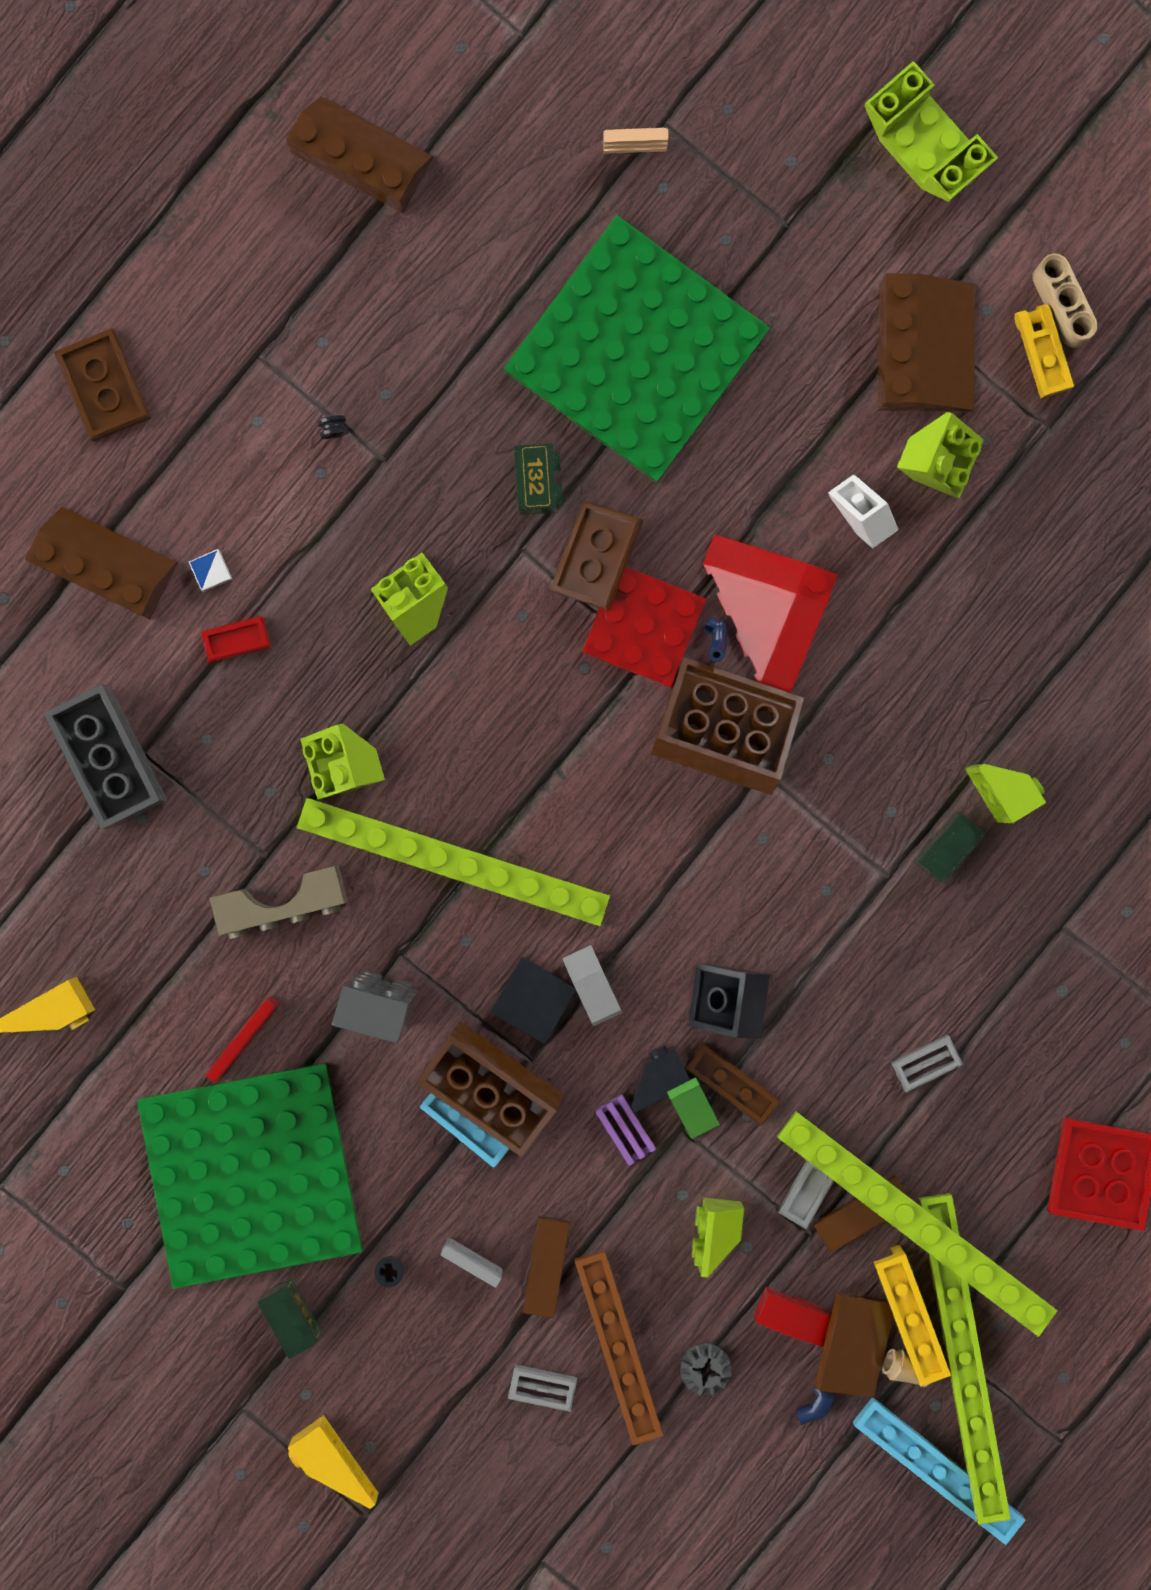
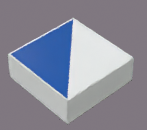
[189,549,233,592]

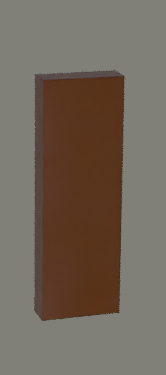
[685,1042,781,1126]
[813,1175,908,1253]
[523,1216,570,1318]

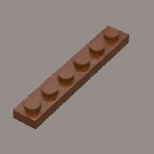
[575,1249,663,1446]

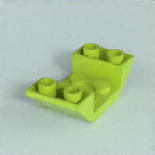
[864,61,998,202]

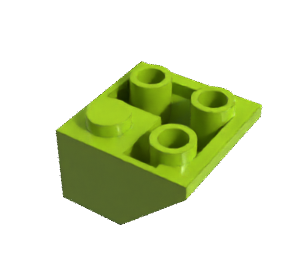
[897,412,984,498]
[371,553,448,646]
[300,723,385,800]
[692,1197,744,1278]

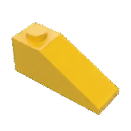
[0,977,95,1033]
[288,1415,379,1509]

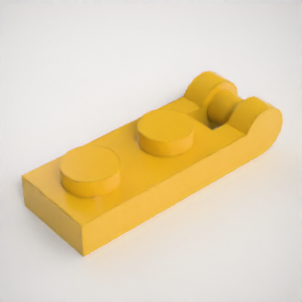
[1014,304,1074,399]

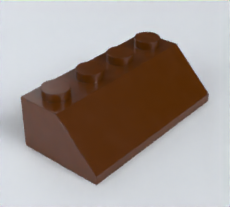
[286,96,433,213]
[25,507,177,619]
[416,1021,564,1157]

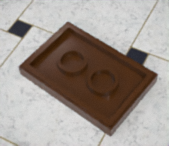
[54,328,151,442]
[550,501,644,611]
[814,1293,893,1397]

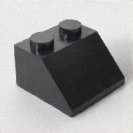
[688,963,770,1038]

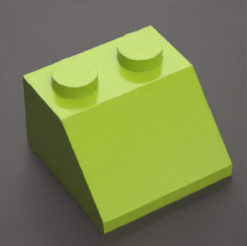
[965,764,1046,823]

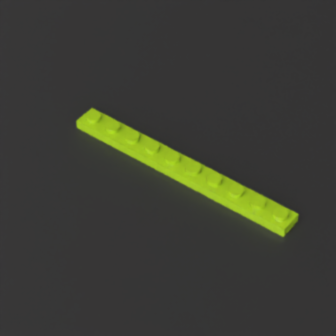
[297,798,610,926]
[777,1111,1058,1337]
[918,1193,1011,1525]

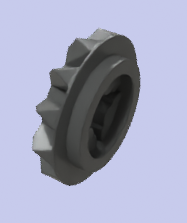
[680,1343,731,1396]

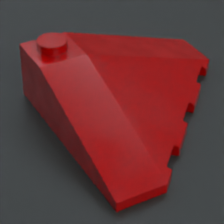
[703,534,838,693]

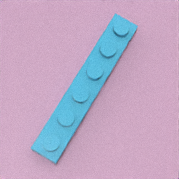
[853,1397,1025,1545]

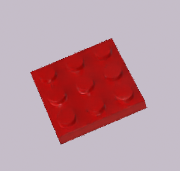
[582,567,706,688]
[1047,1117,1151,1231]

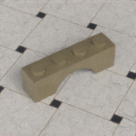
[209,865,348,939]

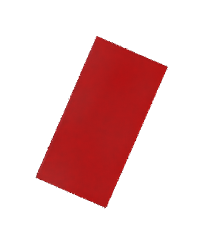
[200,616,272,663]

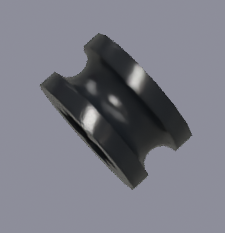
[317,415,349,439]
[374,1256,404,1287]

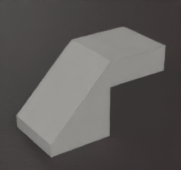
[562,945,622,1026]

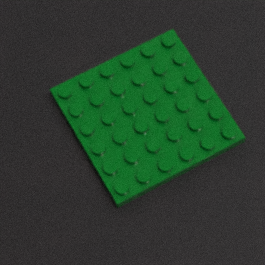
[504,215,770,483]
[137,1062,363,1289]

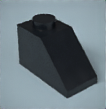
[630,1045,690,1113]

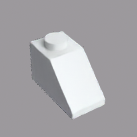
[828,475,898,548]

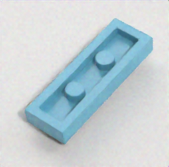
[420,1093,509,1168]

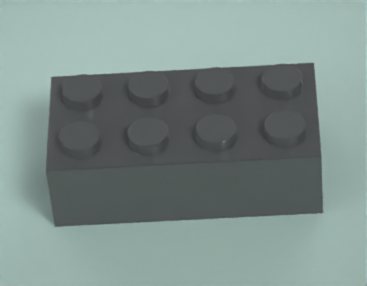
[44,684,168,830]
[332,971,419,1043]

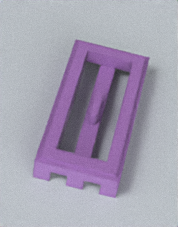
[595,1094,656,1166]

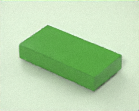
[667,1078,720,1139]

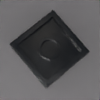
[490,956,576,1044]

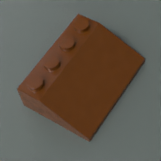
[878,273,975,411]
[651,657,804,795]

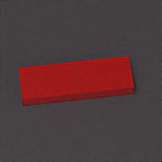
[205,996,279,1082]

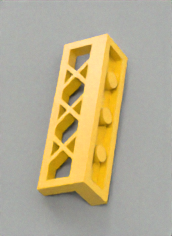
[874,1245,951,1386]

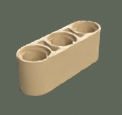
[1033,253,1097,348]

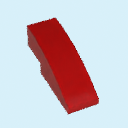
[753,1286,832,1347]

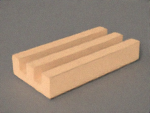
[603,128,668,154]

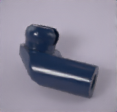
[704,617,727,662]
[796,1387,835,1425]

